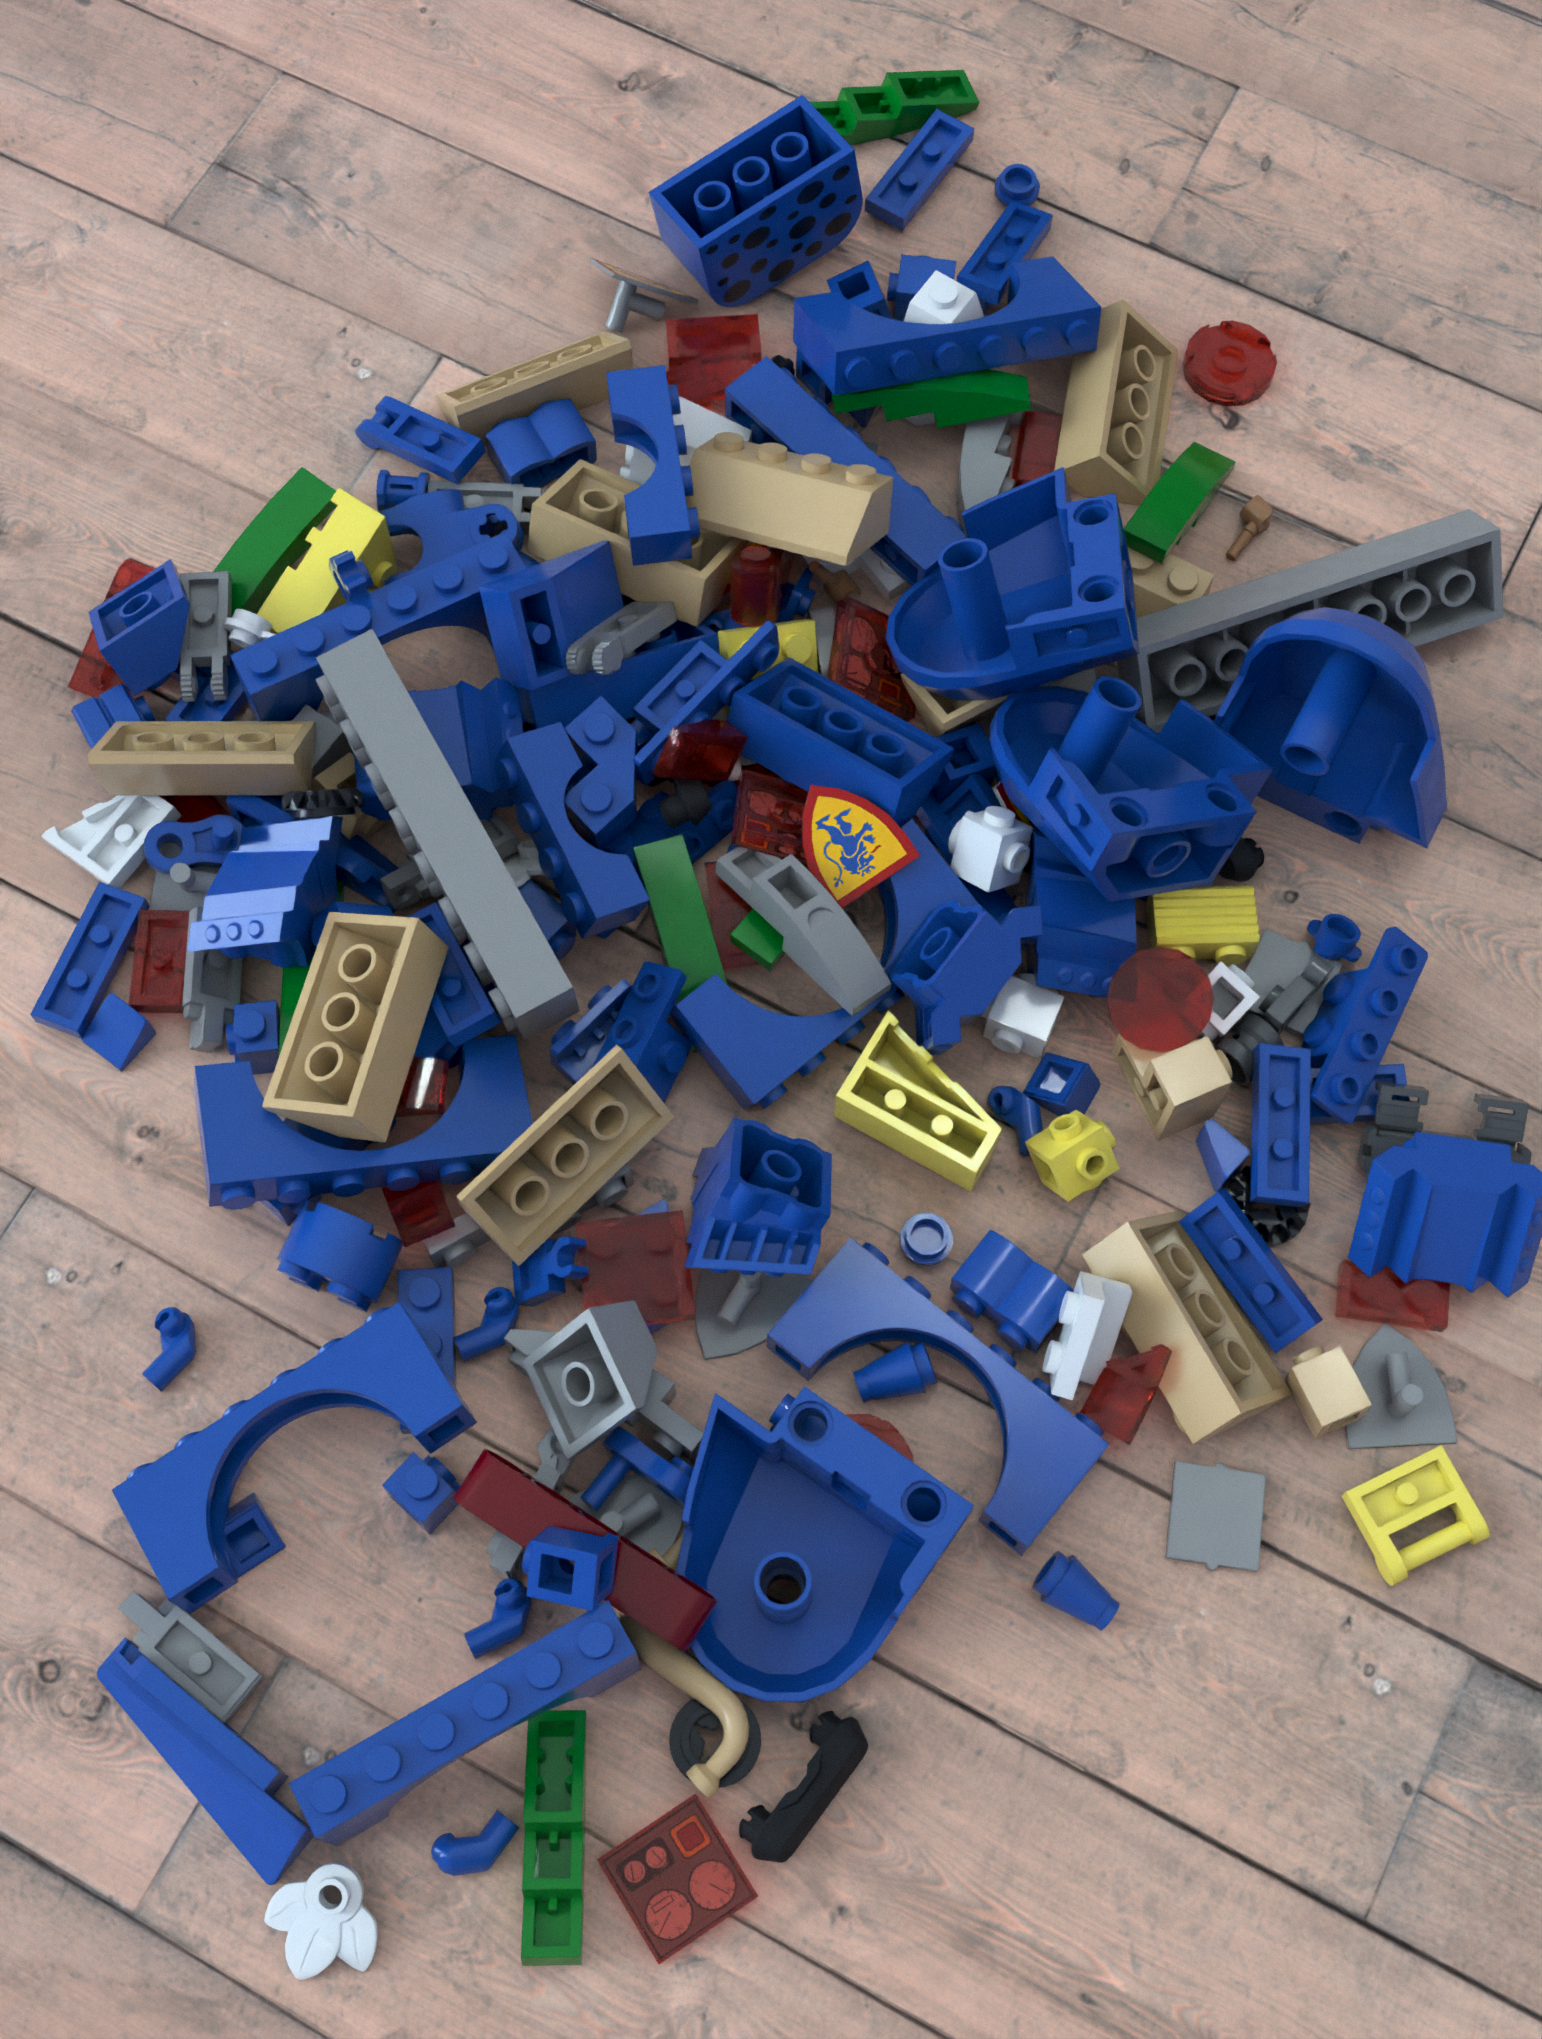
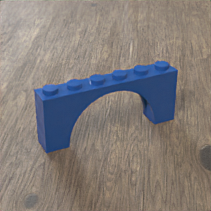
[793,256,1101,396]
[230,532,526,721]
[669,819,979,1110]
[194,1035,533,1210]
[767,1237,1109,1556]
[112,1302,477,1614]
[289,1600,642,1847]

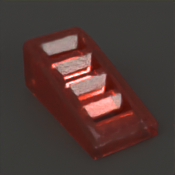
[653,719,747,781]

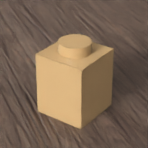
[1285,1346,1372,1439]

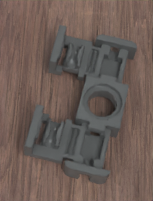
[1358,1081,1531,1175]

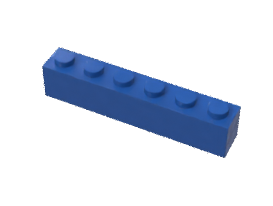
[725,356,967,587]

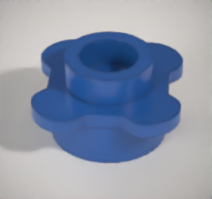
[1307,914,1362,962]

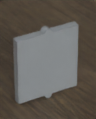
[1245,929,1343,1038]
[1165,1461,1266,1572]

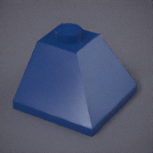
[88,559,190,696]

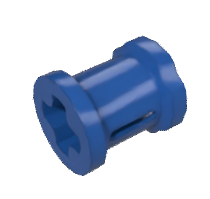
[376,470,431,512]

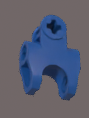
[379,489,524,585]

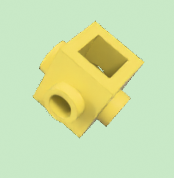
[1025,1110,1120,1202]

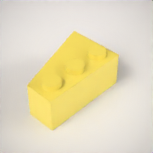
[257,488,398,634]
[834,1010,1002,1192]

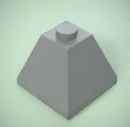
[522,1300,658,1460]

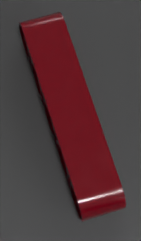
[453,1448,718,1651]

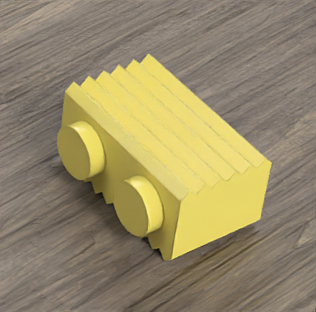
[1145,886,1260,967]

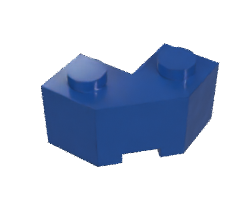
[564,696,639,850]

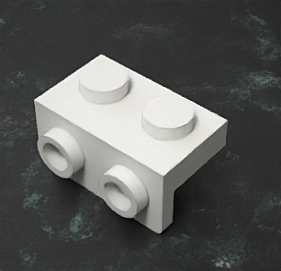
[1043,1271,1132,1400]

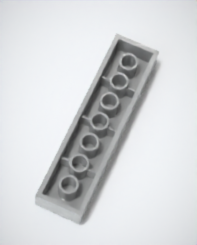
[1117,509,1503,733]
[315,629,580,1041]

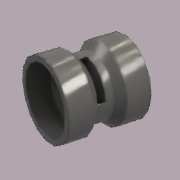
[1213,1014,1284,1086]

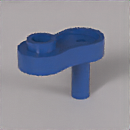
[144,814,244,874]
[580,1426,693,1511]

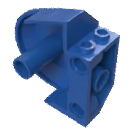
[886,467,1140,701]
[1214,607,1447,848]
[990,676,1273,902]
[676,1386,974,1703]

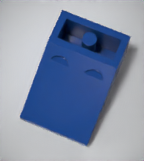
[478,540,624,691]

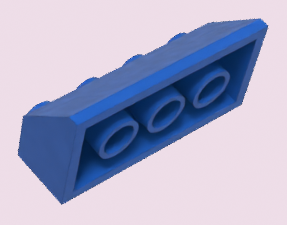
[513,620,720,731]
[722,657,954,828]

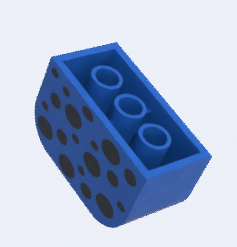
[648,95,863,307]

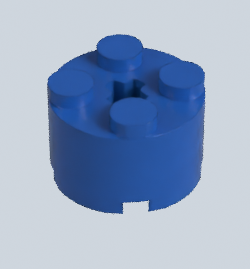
[277,1199,404,1312]

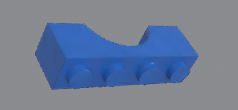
[606,365,700,566]
[494,722,650,939]

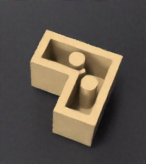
[1111,1010,1233,1141]

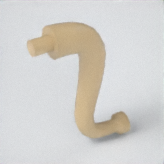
[619,1536,749,1799]

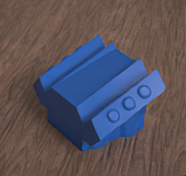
[354,677,523,822]
[187,816,343,968]
[1025,826,1138,1003]
[886,900,1043,1056]
[684,1117,832,1277]
[1348,1132,1542,1298]

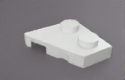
[41,795,182,889]

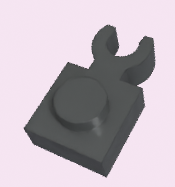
[1258,955,1334,1035]

